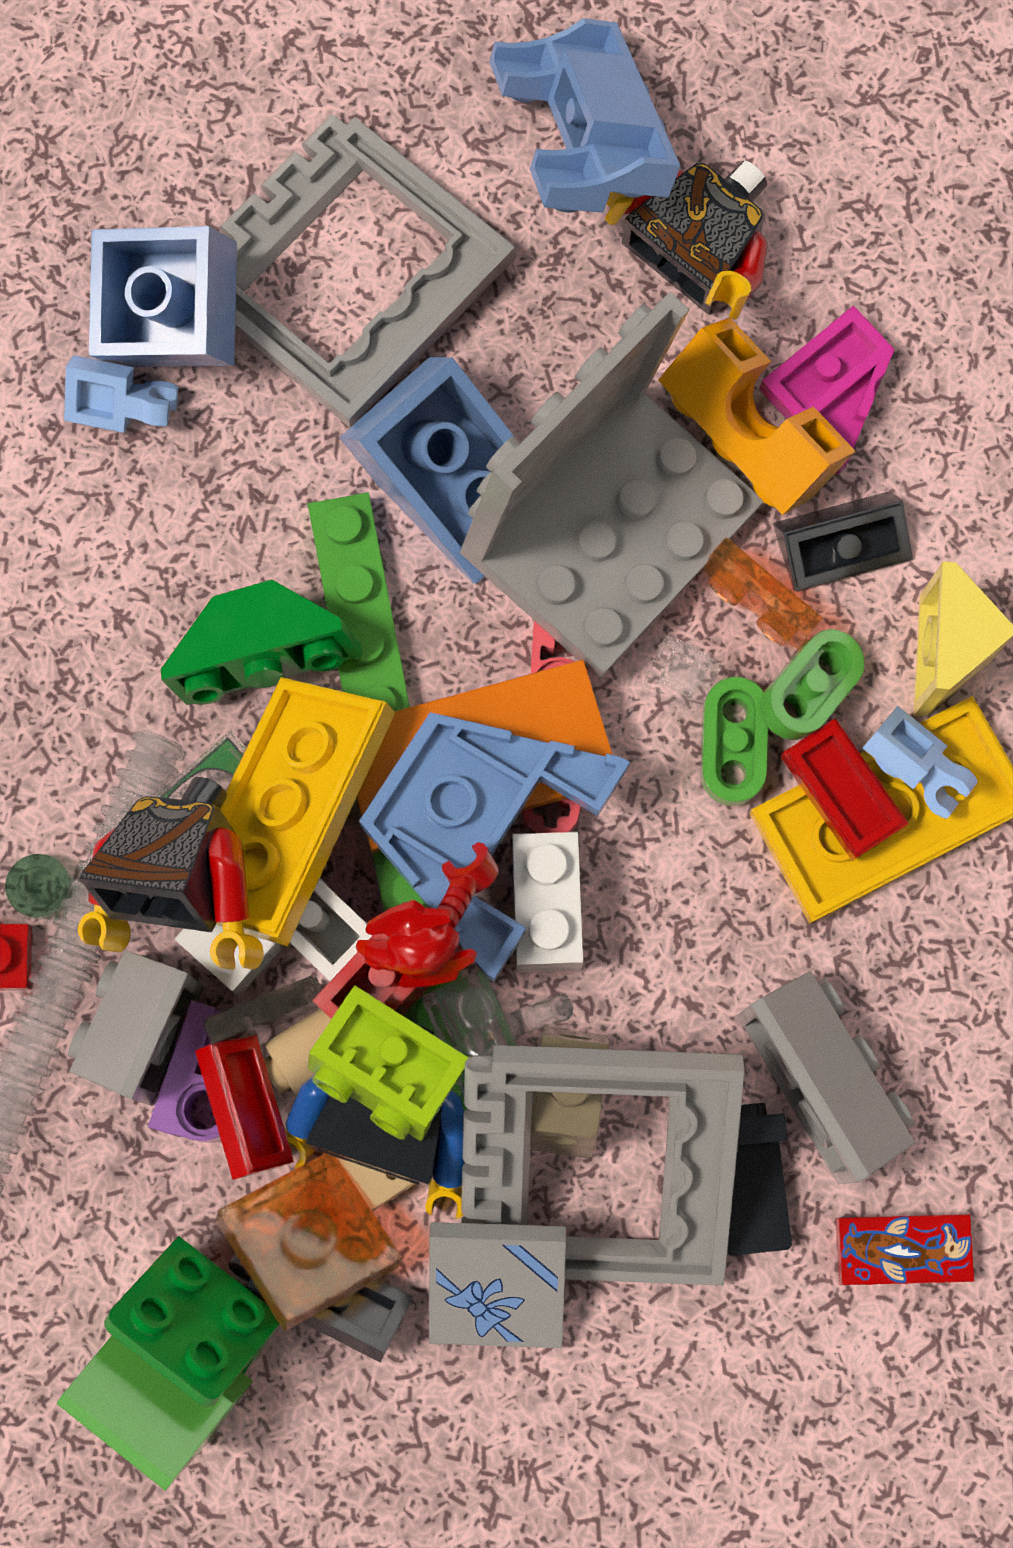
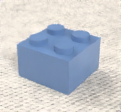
[89,226,237,367]

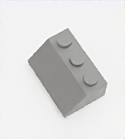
[737,970,915,1185]

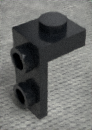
[727,1103,792,1256]

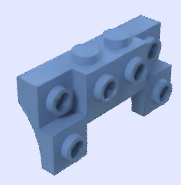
[489,18,680,213]

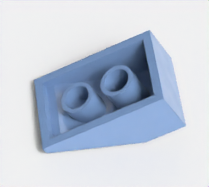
[339,357,516,584]

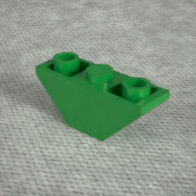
[160,579,363,705]

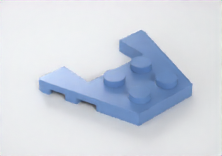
[359,712,630,982]

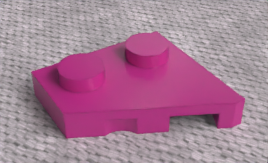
[759,305,895,475]

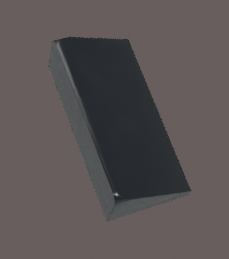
[773,492,913,591]

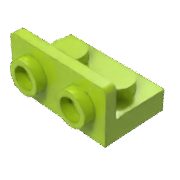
[308,985,469,1141]

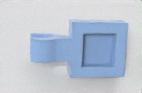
[64,355,179,433]
[863,706,978,819]

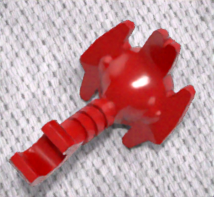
[355,842,499,988]

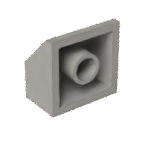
[68,950,204,1106]

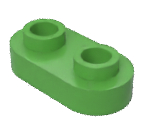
[761,629,865,740]
[701,677,768,806]

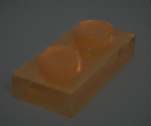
[704,537,823,650]

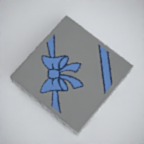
[429,1222,566,1348]

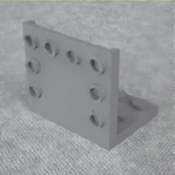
[460,292,763,679]

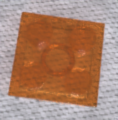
[216,1154,402,1332]

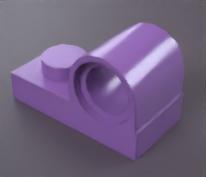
[148,1000,229,1143]

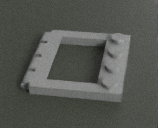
[219,115,516,428]
[461,1045,745,1286]

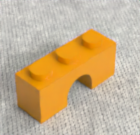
[658,318,856,515]

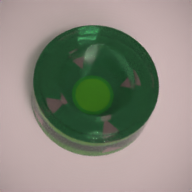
[5,854,73,920]

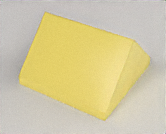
[913,561,1013,717]

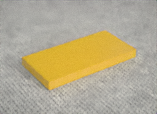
[216,677,395,947]
[749,696,1013,924]

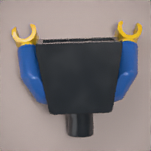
[284,1024,465,1219]

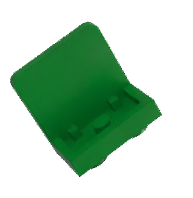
[104,1236,284,1407]

